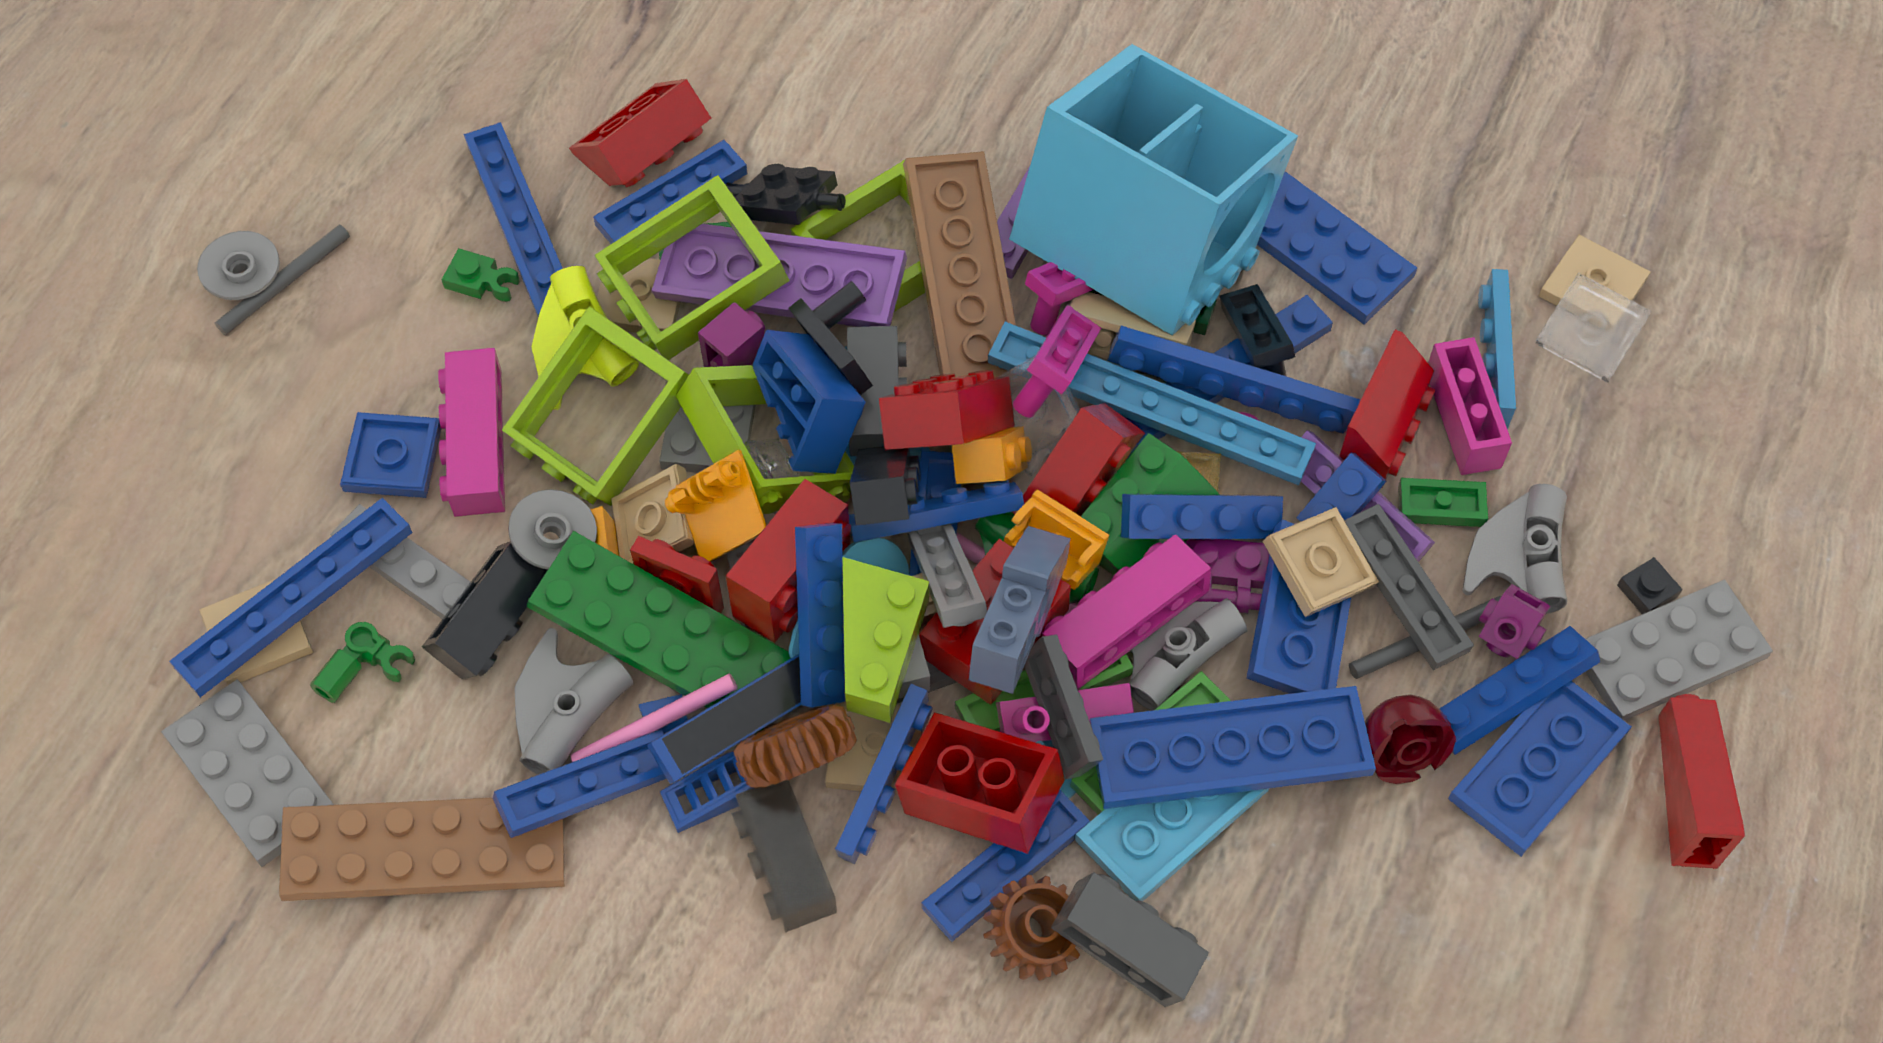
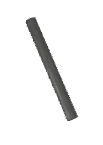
[215,224,350,335]
[1349,596,1501,679]

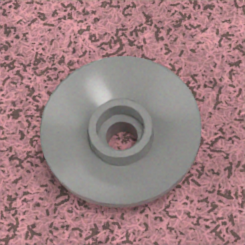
[197,231,280,300]
[508,490,597,569]

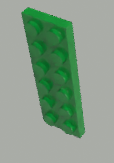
[527,530,791,735]

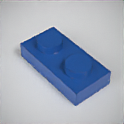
[1296,453,1387,522]

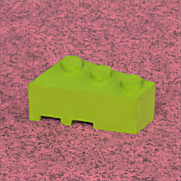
[842,557,929,723]

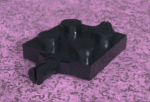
[725,164,846,225]

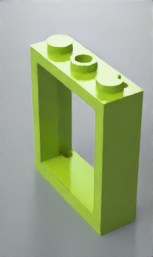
[791,160,925,312]
[595,175,790,360]
[502,306,689,506]
[676,365,854,514]

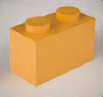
[952,426,1032,484]

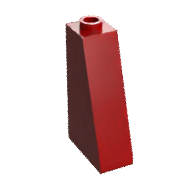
[1659,694,1745,869]

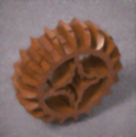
[733,704,857,788]

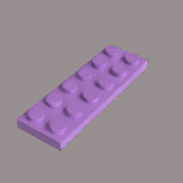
[652,224,907,327]

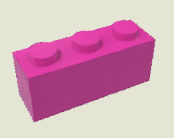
[1428,337,1512,475]

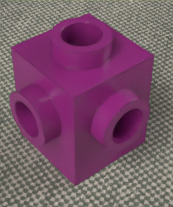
[1478,584,1551,659]

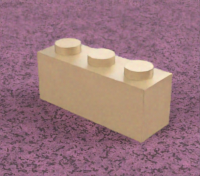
[1070,292,1196,359]

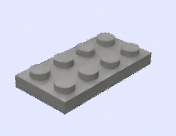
[1586,579,1773,721]
[161,679,334,867]

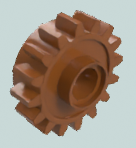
[983,875,1080,981]

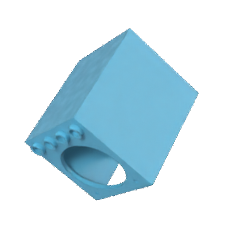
[1009,44,1298,336]

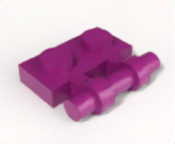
[1185,539,1269,614]

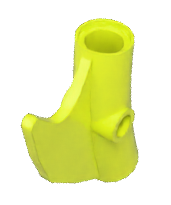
[531,266,639,410]

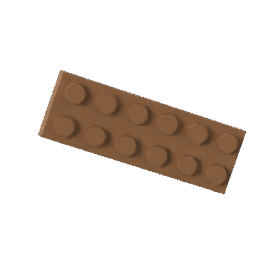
[903,151,1026,387]
[279,798,565,901]

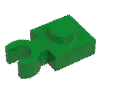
[441,248,520,302]

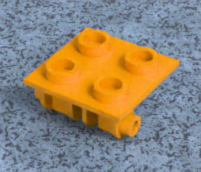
[665,450,766,562]

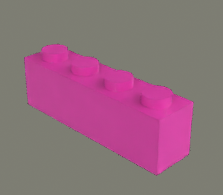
[438,348,505,517]
[1042,534,1211,690]

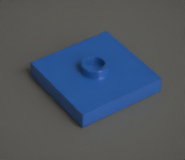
[340,412,442,498]

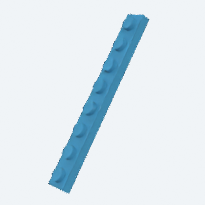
[988,322,1316,486]

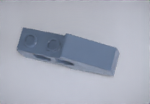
[969,526,1071,694]

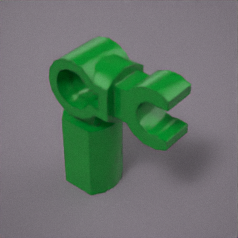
[310,622,415,703]

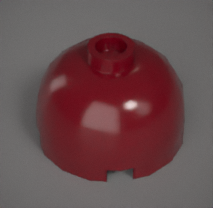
[1365,694,1456,784]

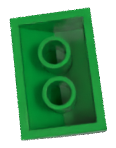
[1081,433,1220,575]

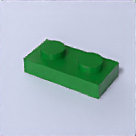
[1398,478,1488,527]

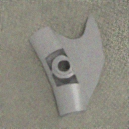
[1462,484,1567,614]
[1129,598,1247,711]
[515,628,633,775]

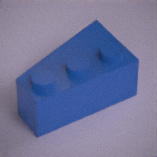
[752,330,866,474]

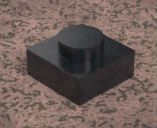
[1617,557,1683,614]

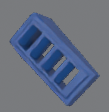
[660,751,761,833]

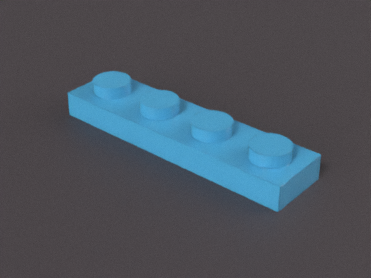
[1478,269,1516,430]

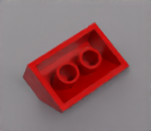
[569,79,712,188]
[1339,329,1436,488]

